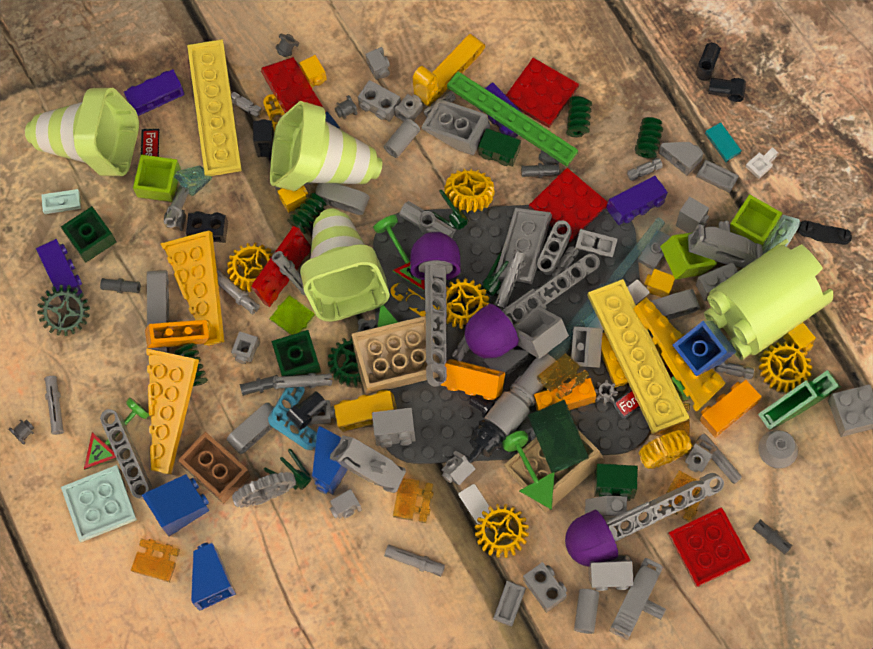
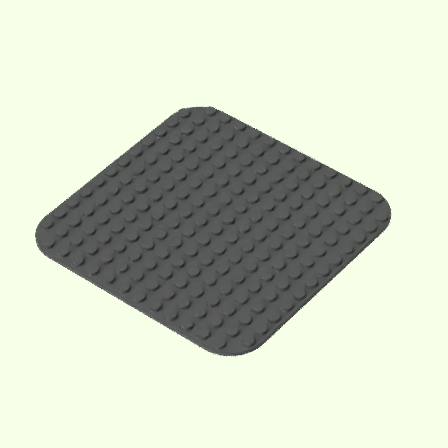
[373,205,650,464]

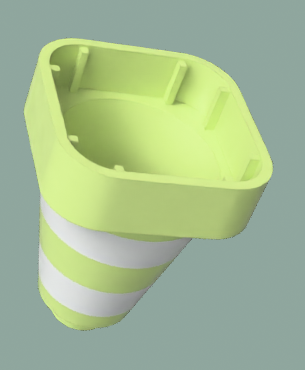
[25,88,139,176]
[270,101,382,191]
[300,208,390,322]

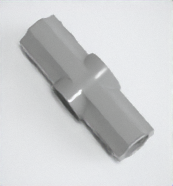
[399,201,455,238]

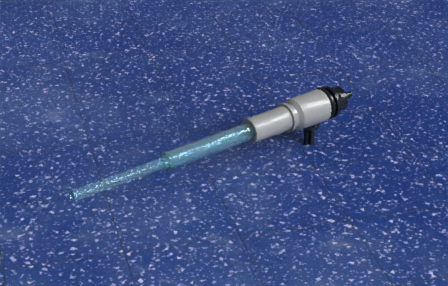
[467,218,665,463]

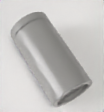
[384,118,420,158]
[574,589,600,634]

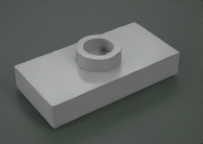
[638,229,670,270]

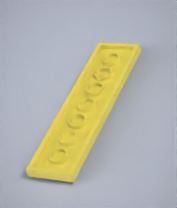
[187,39,242,177]
[587,279,689,434]

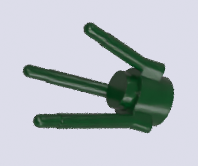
[432,190,468,230]
[481,252,509,296]
[263,449,312,490]

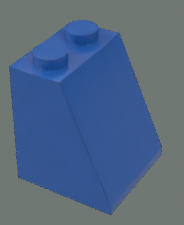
[673,321,737,376]
[312,426,347,495]
[142,474,209,536]
[191,542,236,611]

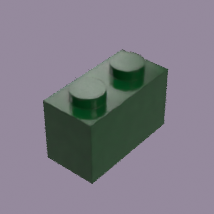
[479,128,521,167]

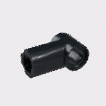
[696,42,721,81]
[708,77,746,102]
[286,391,327,430]

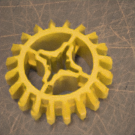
[444,168,495,213]
[227,242,274,292]
[438,278,489,330]
[759,341,813,394]
[639,430,692,469]
[475,504,529,558]

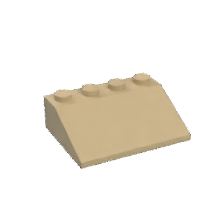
[351,316,440,395]
[503,414,605,513]

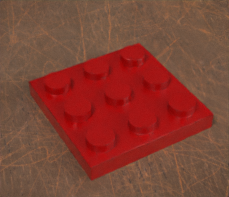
[506,58,579,128]
[529,168,608,243]
[668,507,751,588]

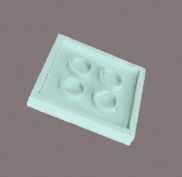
[61,465,137,542]

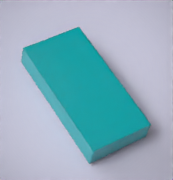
[705,122,742,162]

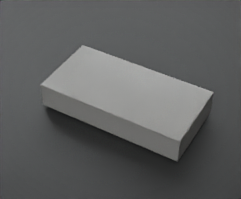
[696,159,739,193]
[493,581,526,627]

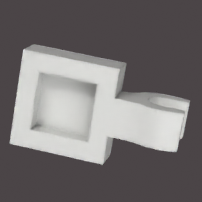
[746,148,778,179]

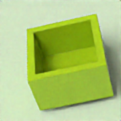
[133,155,181,202]
[730,194,782,247]
[660,232,716,280]

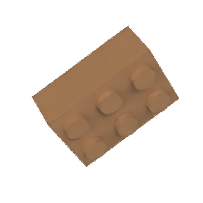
[178,431,251,504]

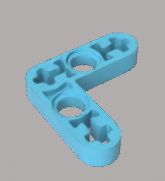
[268,387,317,450]

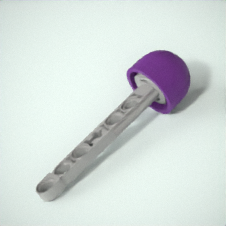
[411,232,461,387]
[465,254,600,358]
[565,473,724,567]

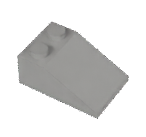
[421,98,490,156]

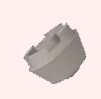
[758,430,798,468]

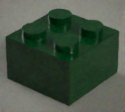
[61,206,117,263]
[271,330,321,376]
[594,463,638,501]

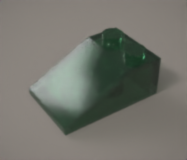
[528,400,589,473]

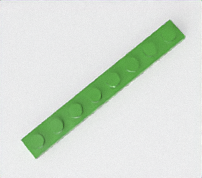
[447,71,578,167]

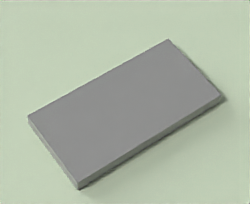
[496,208,552,284]

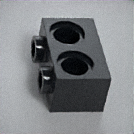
[253,119,275,157]
[186,211,228,243]

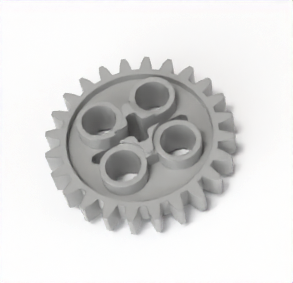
[232,472,296,508]

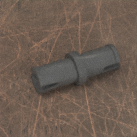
[521,163,559,178]
[100,278,141,293]
[240,375,279,396]
[753,519,793,555]

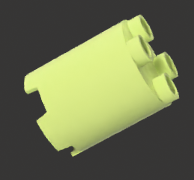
[704,239,833,360]

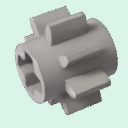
[595,380,618,406]

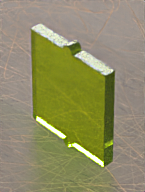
[269,295,315,335]

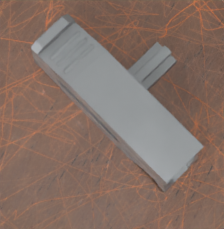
[688,221,763,268]
[330,435,406,493]
[609,558,666,640]

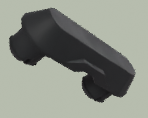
[797,220,852,245]

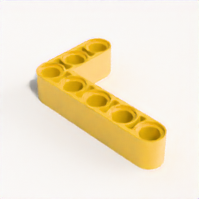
[413,34,486,107]

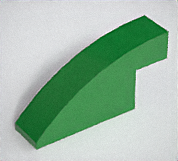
[758,370,841,430]

